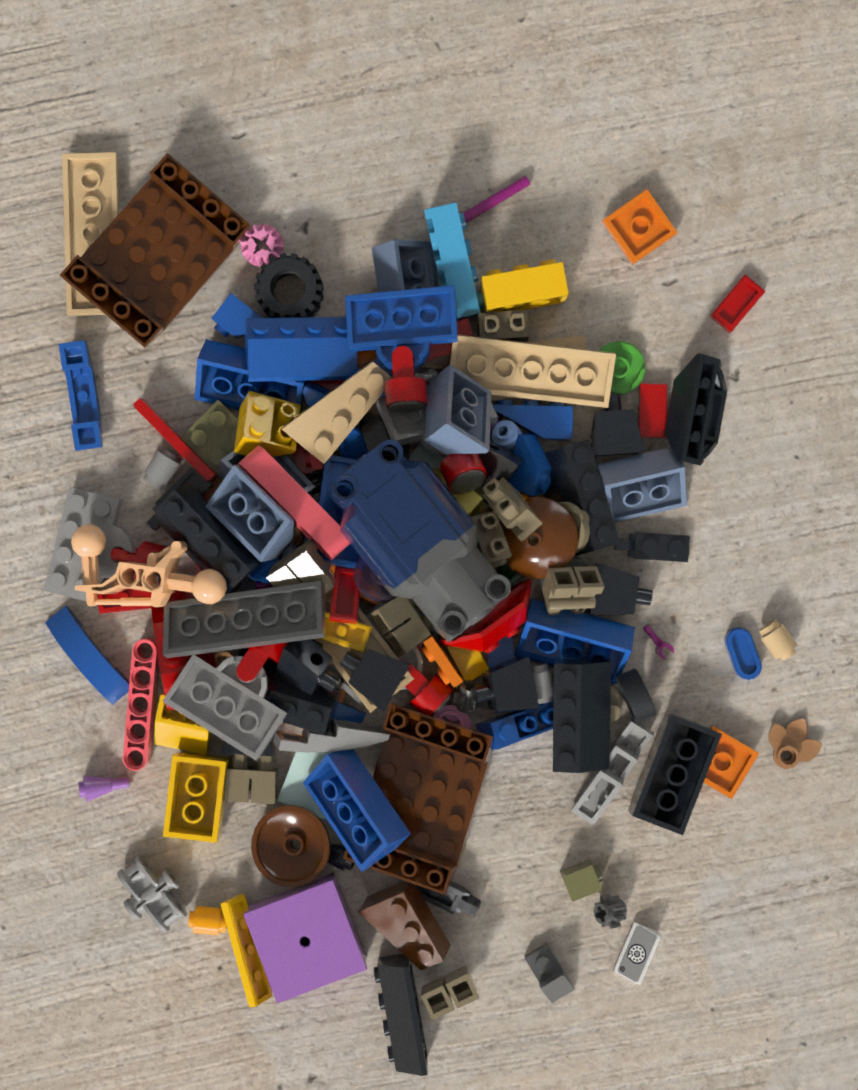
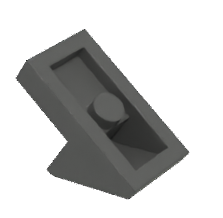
[524,943,575,1003]

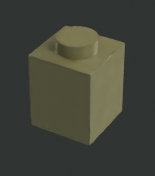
[560,859,604,902]

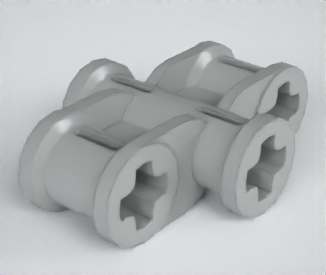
[117,855,187,933]

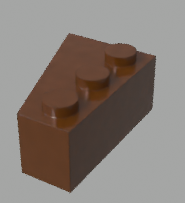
[358,881,451,970]

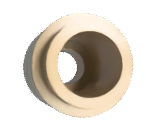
[759,619,797,661]

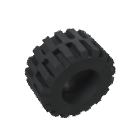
[254,253,324,318]

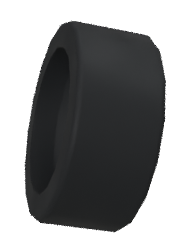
[616,668,656,723]

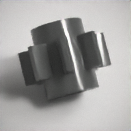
[452,680,484,714]
[594,894,627,929]

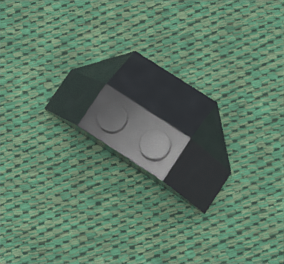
[664,353,727,466]

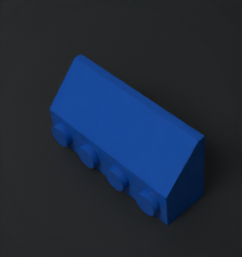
[244,317,358,382]
[194,339,308,414]
[515,598,635,684]
[303,749,411,872]

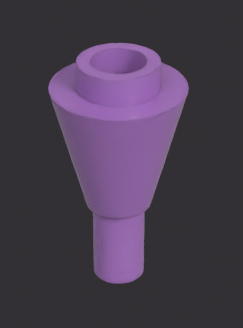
[78,775,130,802]

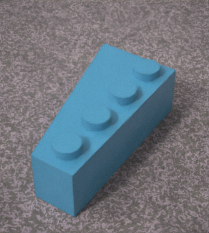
[424,202,484,321]

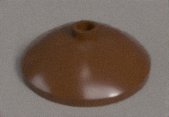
[500,497,579,579]
[251,805,331,887]

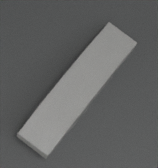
[571,717,654,825]
[273,719,390,753]

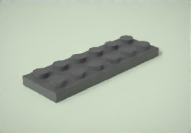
[163,581,326,658]

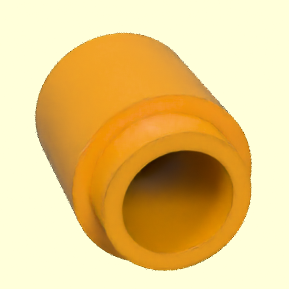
[188,906,227,935]

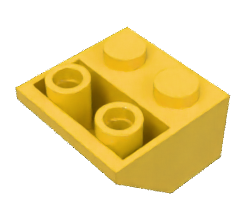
[234,391,301,457]
[154,693,212,755]

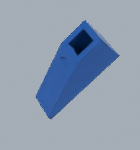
[492,400,573,441]
[475,700,554,750]

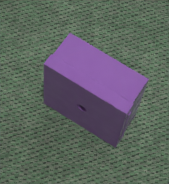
[243,872,367,1004]

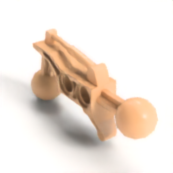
[71,524,227,607]

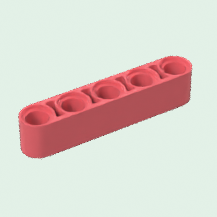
[238,445,350,560]
[123,637,160,771]

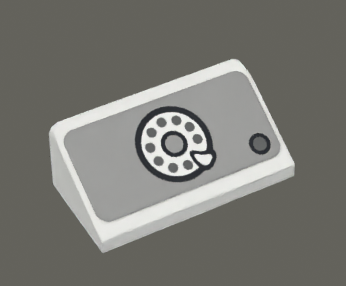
[613,921,661,985]

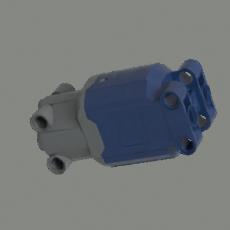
[330,439,511,642]

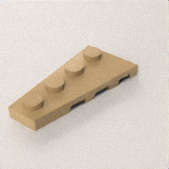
[281,361,393,464]

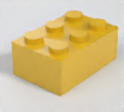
[480,259,569,313]
[163,751,230,843]

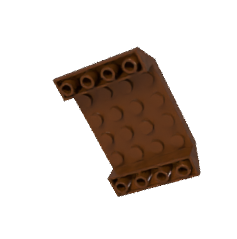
[60,153,251,348]
[343,703,494,895]

